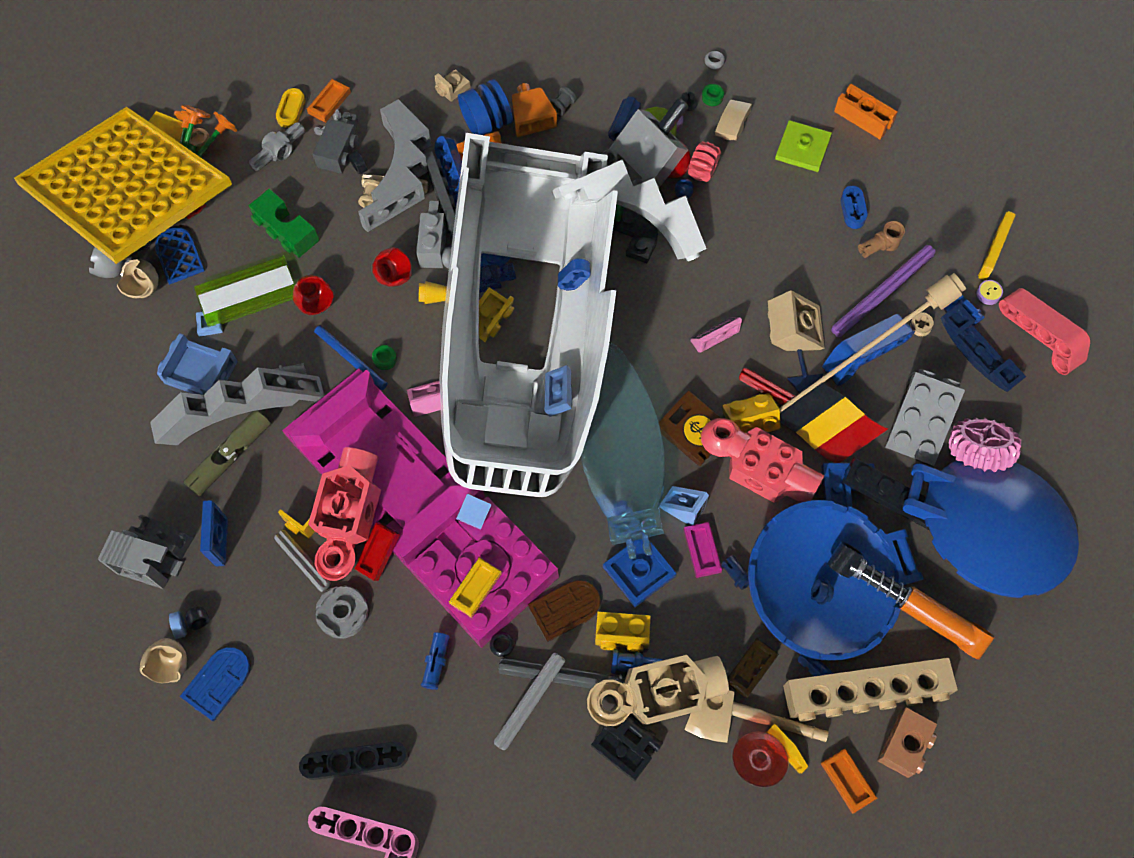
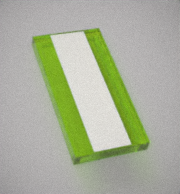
[194,256,295,327]

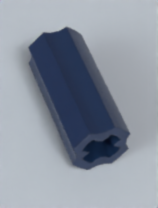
[608,96,641,141]

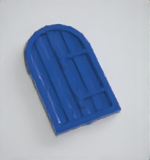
[180,648,250,722]

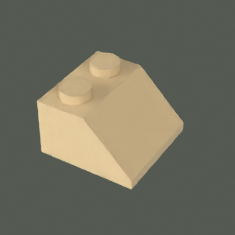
[768,290,825,351]

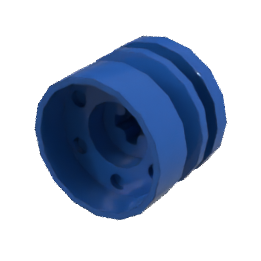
[458,79,513,135]

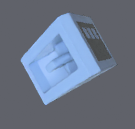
[659,486,709,526]

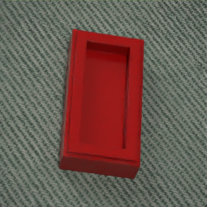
[354,522,400,581]

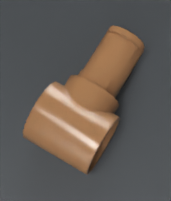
[858,221,905,258]

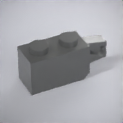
[312,112,359,174]

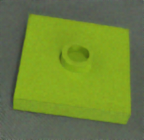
[775,120,832,172]

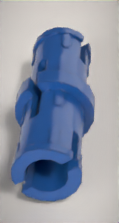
[421,632,450,690]

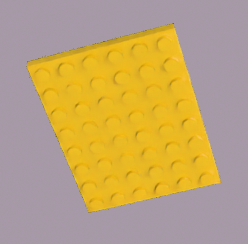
[14,107,232,264]

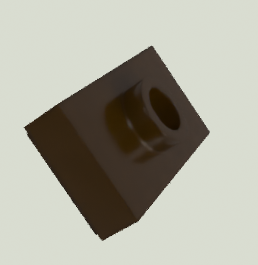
[727,638,779,699]

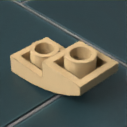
[715,100,752,140]

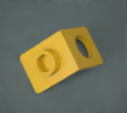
[278,509,315,539]

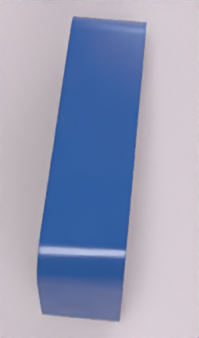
[822,314,915,386]

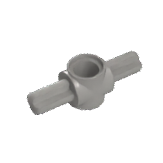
[249,122,305,171]

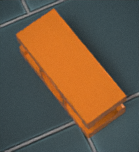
[834,84,898,140]

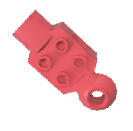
[701,418,825,503]
[308,447,381,581]

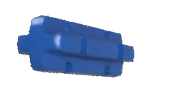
[797,654,844,695]

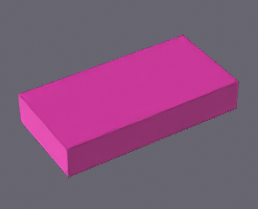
[683,522,722,578]

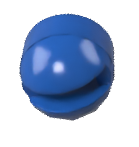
[675,178,694,198]

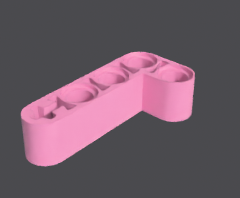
[308,807,419,858]

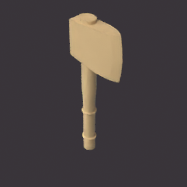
[684,690,829,743]

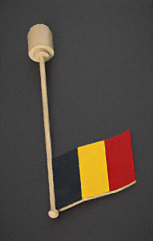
[779,273,966,463]

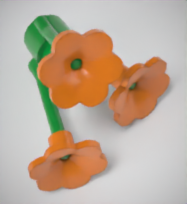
[174,105,238,157]

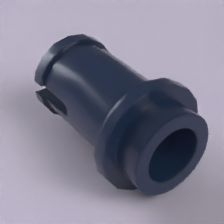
[721,555,749,590]

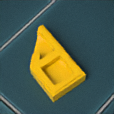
[764,724,808,774]

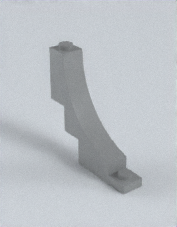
[358,99,431,232]
[150,367,324,445]

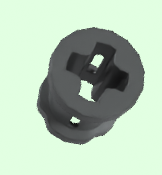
[549,86,576,117]

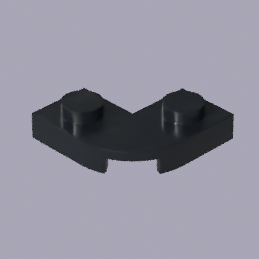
[613,208,658,264]

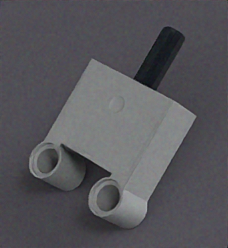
[602,98,688,188]

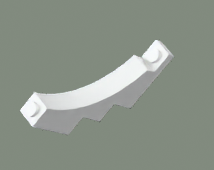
[552,160,706,261]

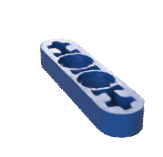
[434,136,462,208]

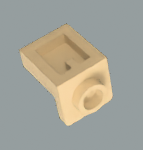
[434,69,470,102]

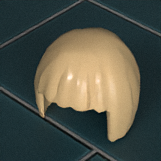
[117,259,159,299]
[140,638,187,683]

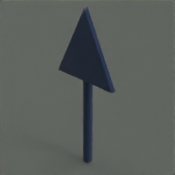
[787,349,823,394]

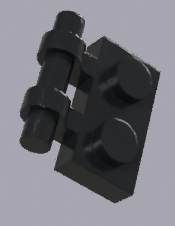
[591,714,663,782]

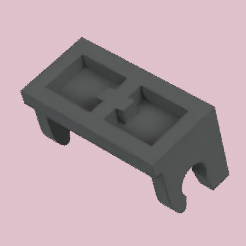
[128,514,194,560]

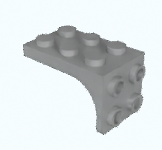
[885,369,965,466]

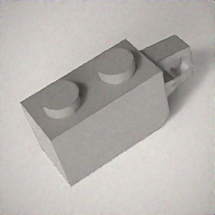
[416,201,447,268]

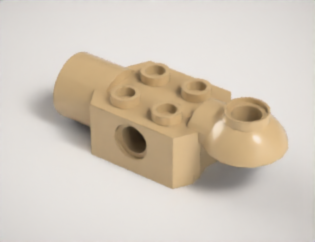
[587,655,729,726]

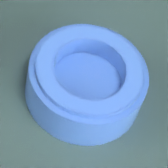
[169,611,187,639]

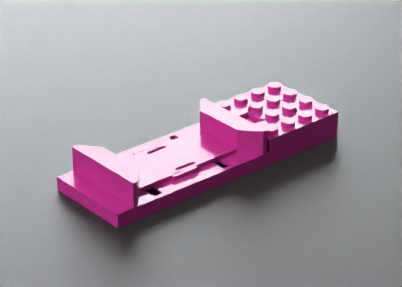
[282,369,559,648]

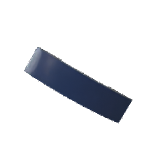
[940,303,1026,392]

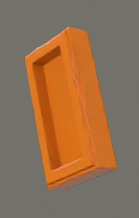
[307,79,351,123]
[821,748,878,814]

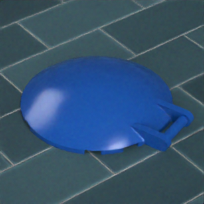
[903,461,1079,598]
[748,500,924,661]

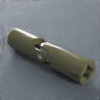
[183,410,271,497]

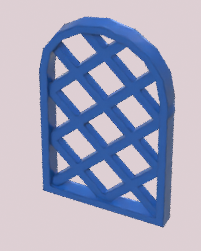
[155,227,205,285]

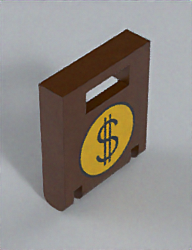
[655,390,727,466]

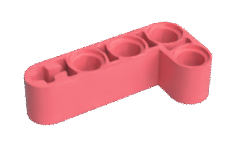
[999,288,1090,375]

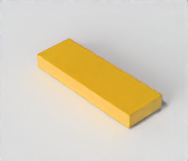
[978,211,1016,281]

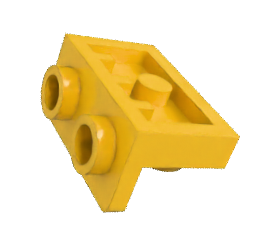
[595,611,651,653]

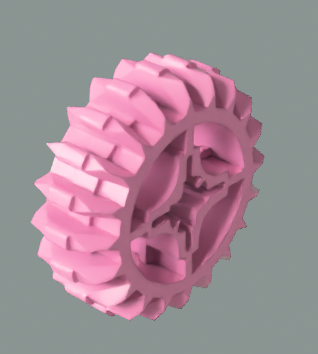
[948,417,1021,472]

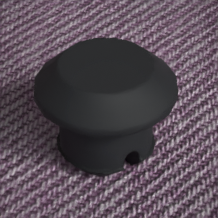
[679,92,698,111]

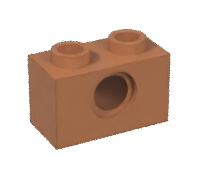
[877,708,937,778]

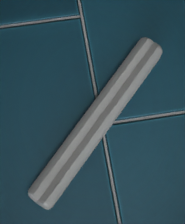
[494,653,565,750]

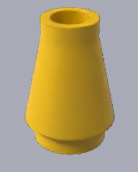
[419,281,447,305]

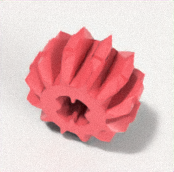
[688,141,721,182]

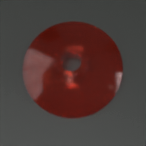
[732,731,789,787]

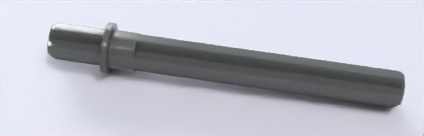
[499,658,626,689]

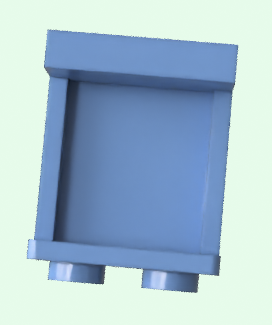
[157,333,238,395]

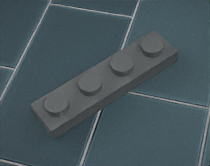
[423,151,455,239]

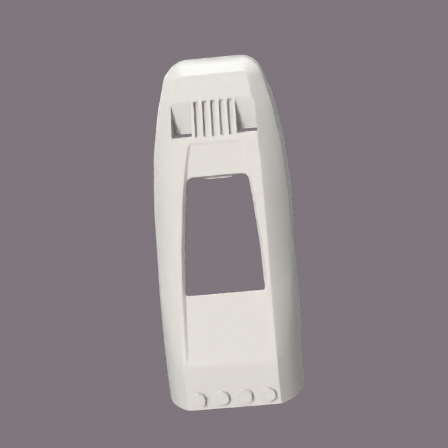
[439,133,618,497]

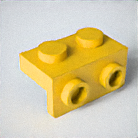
[479,287,514,342]
[722,393,781,433]

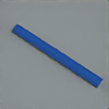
[314,325,388,390]

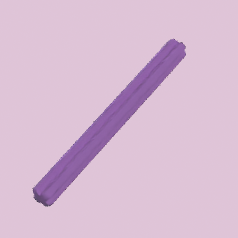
[831,245,936,337]

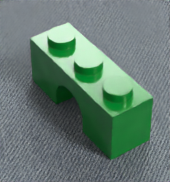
[248,189,320,258]

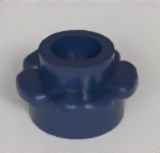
[811,579,834,605]

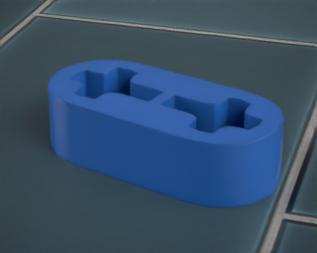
[841,186,867,229]
[558,259,590,291]

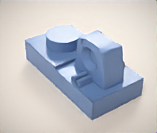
[544,365,572,417]

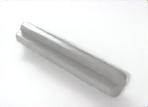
[274,530,331,592]

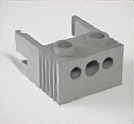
[98,530,183,589]

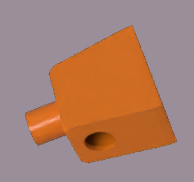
[511,83,557,137]

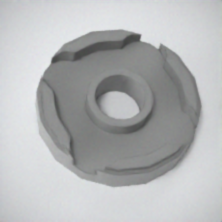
[315,586,369,639]

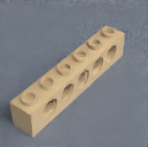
[783,658,958,721]

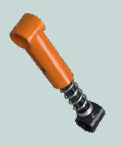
[827,541,995,660]

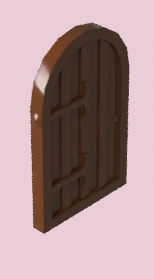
[528,580,600,642]

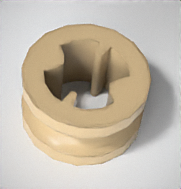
[910,312,934,337]

